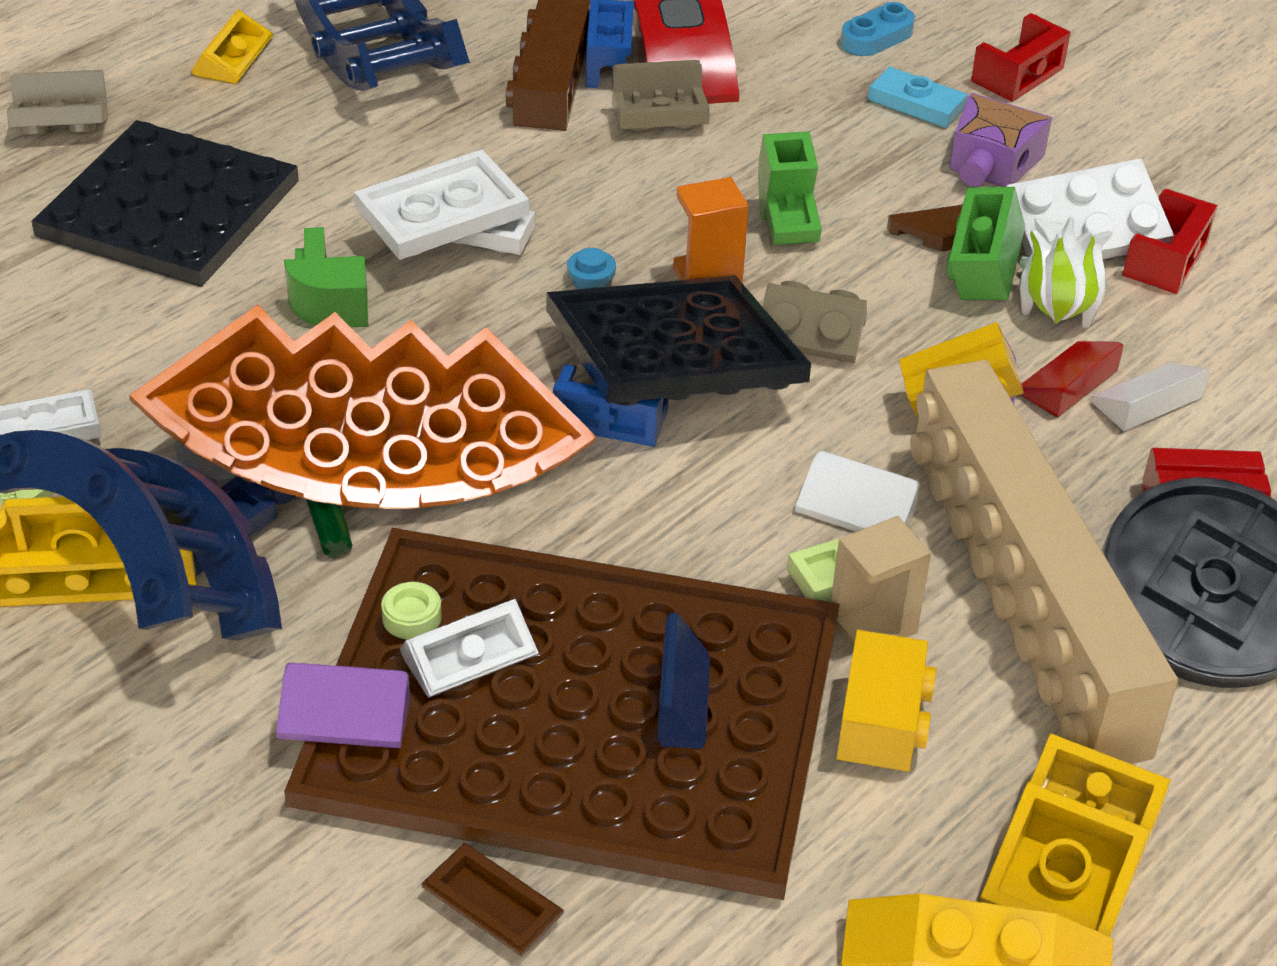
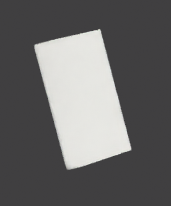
[1091,363,1209,431]
[795,451,920,532]
[400,599,538,698]

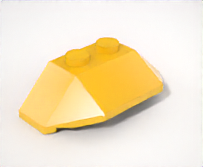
[0,496,198,607]
[841,893,1114,966]

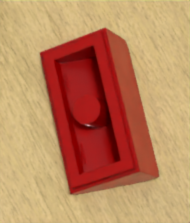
[1020,341,1124,418]

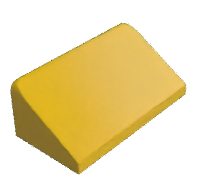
[190,9,274,84]

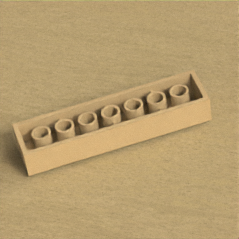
[910,360,1178,764]

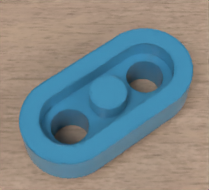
[840,2,915,56]

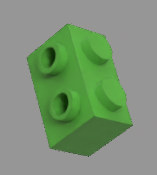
[947,187,1025,300]

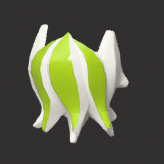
[1019,217,1112,328]

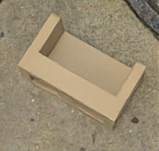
[831,516,931,649]

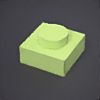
[787,539,839,602]

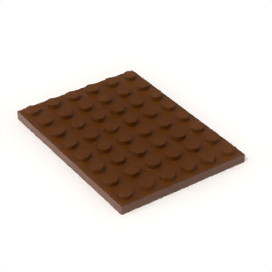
[284,527,840,900]

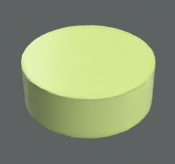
[381,582,442,639]

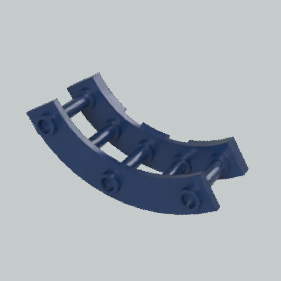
[294,0,470,91]
[0,430,282,641]

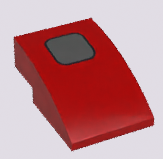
[632,0,740,104]

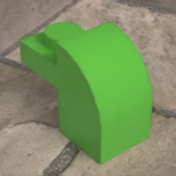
[758,131,822,245]
[284,227,369,327]

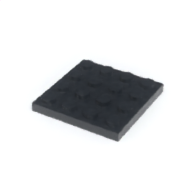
[31,120,299,287]
[546,275,811,406]

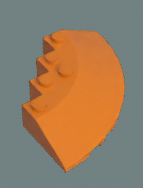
[129,305,596,509]

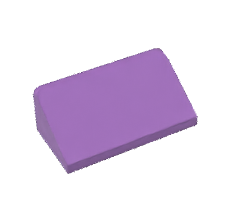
[276,662,410,748]

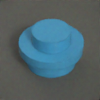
[567,248,616,289]

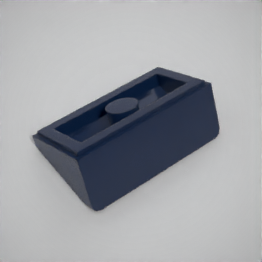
[657,613,710,749]

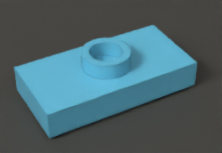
[868,66,968,128]

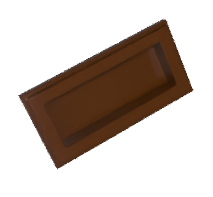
[421,842,564,957]

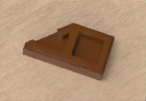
[887,204,963,251]

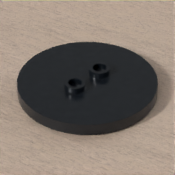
[1102,477,1277,688]

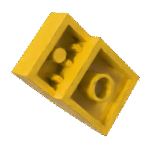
[980,733,1171,937]

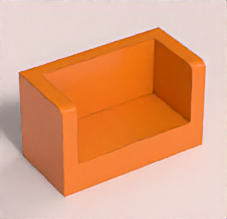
[673,177,749,283]

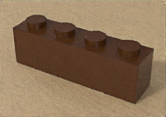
[506,0,591,131]

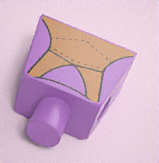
[950,93,1052,187]

